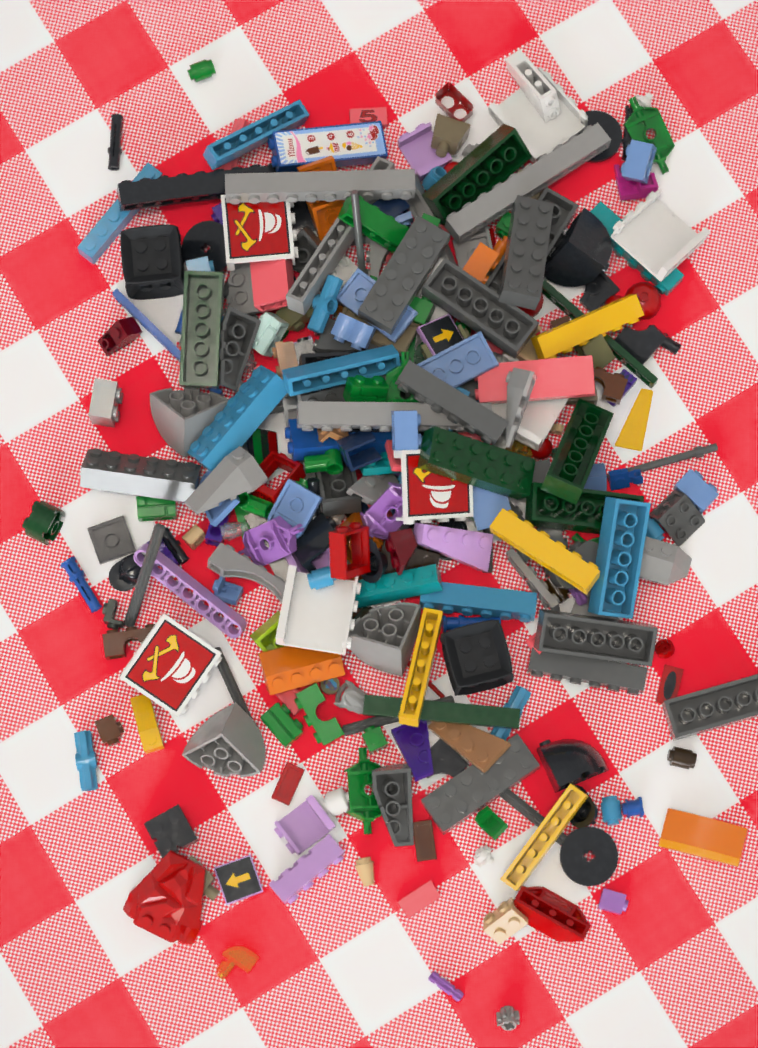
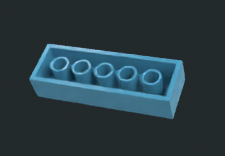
[187,365,288,472]
[588,497,651,619]

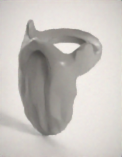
[333,680,368,714]

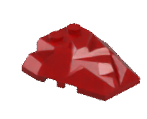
[123,850,206,944]

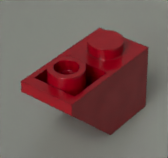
[98,317,142,356]
[385,528,417,575]

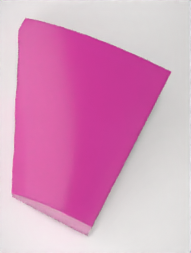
[614,164,659,201]

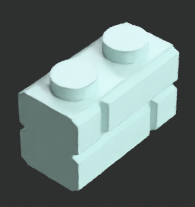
[252,311,289,357]

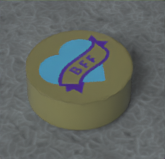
[320,677,340,695]

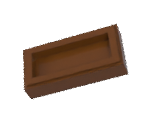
[413,820,437,862]

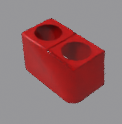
[435,82,473,122]

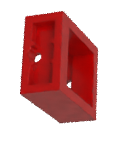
[249,450,306,504]
[329,522,371,580]

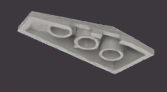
[506,368,537,450]
[184,446,268,515]

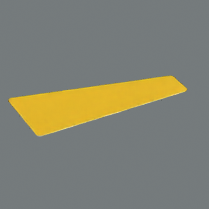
[615,388,653,451]

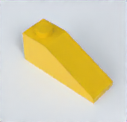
[130,694,165,754]

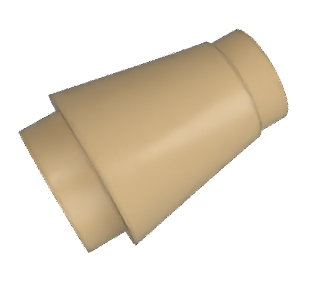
[354,857,375,887]

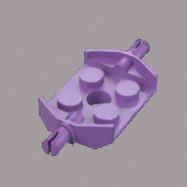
[360,482,403,539]
[238,516,304,566]

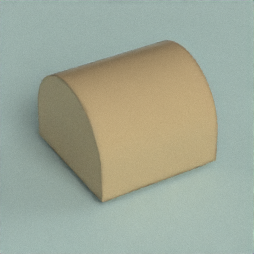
[181,524,206,550]

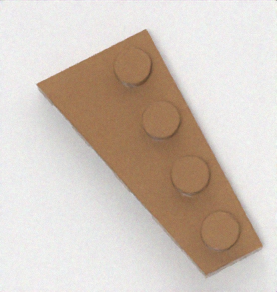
[428,721,511,774]

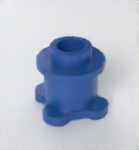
[621,796,644,818]

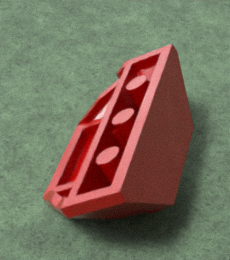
[513,886,591,942]

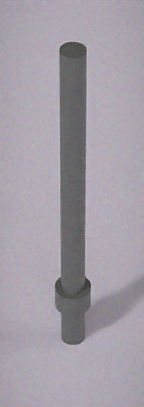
[351,190,368,275]
[607,443,718,482]

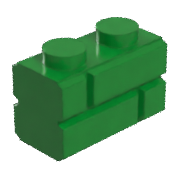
[343,375,389,402]
[136,496,177,522]
[260,702,303,749]

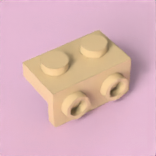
[483,898,528,945]

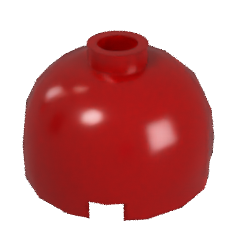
[624,282,661,321]

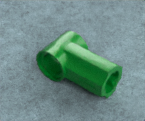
[304,449,343,475]
[237,492,274,519]

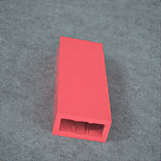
[250,259,294,313]
[474,355,596,404]

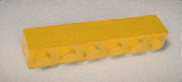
[530,294,644,359]
[489,508,600,595]
[399,607,443,727]
[501,783,588,891]

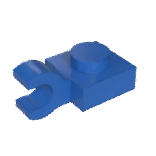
[608,468,643,491]

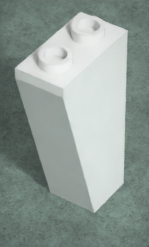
[505,49,561,123]

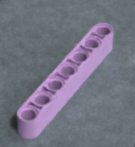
[134,543,247,638]

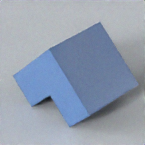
[584,463,607,491]

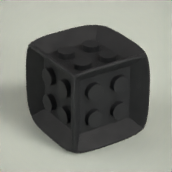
[120,225,185,300]
[440,619,514,696]

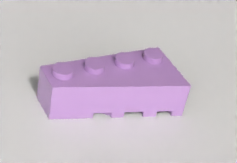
[413,523,494,572]
[268,834,345,905]

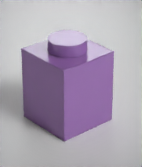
[597,888,629,915]

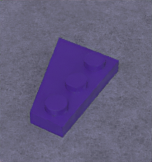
[391,720,433,782]

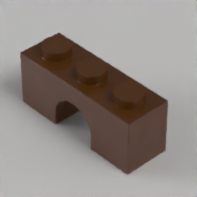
[594,367,628,405]
[102,624,155,660]

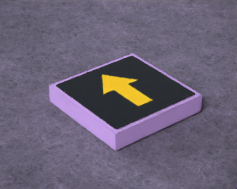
[416,314,463,356]
[214,855,264,905]

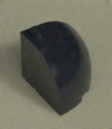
[544,208,612,287]
[536,739,609,793]

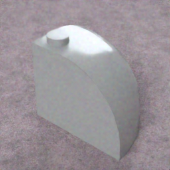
[150,387,229,458]
[349,602,421,677]
[182,702,266,777]

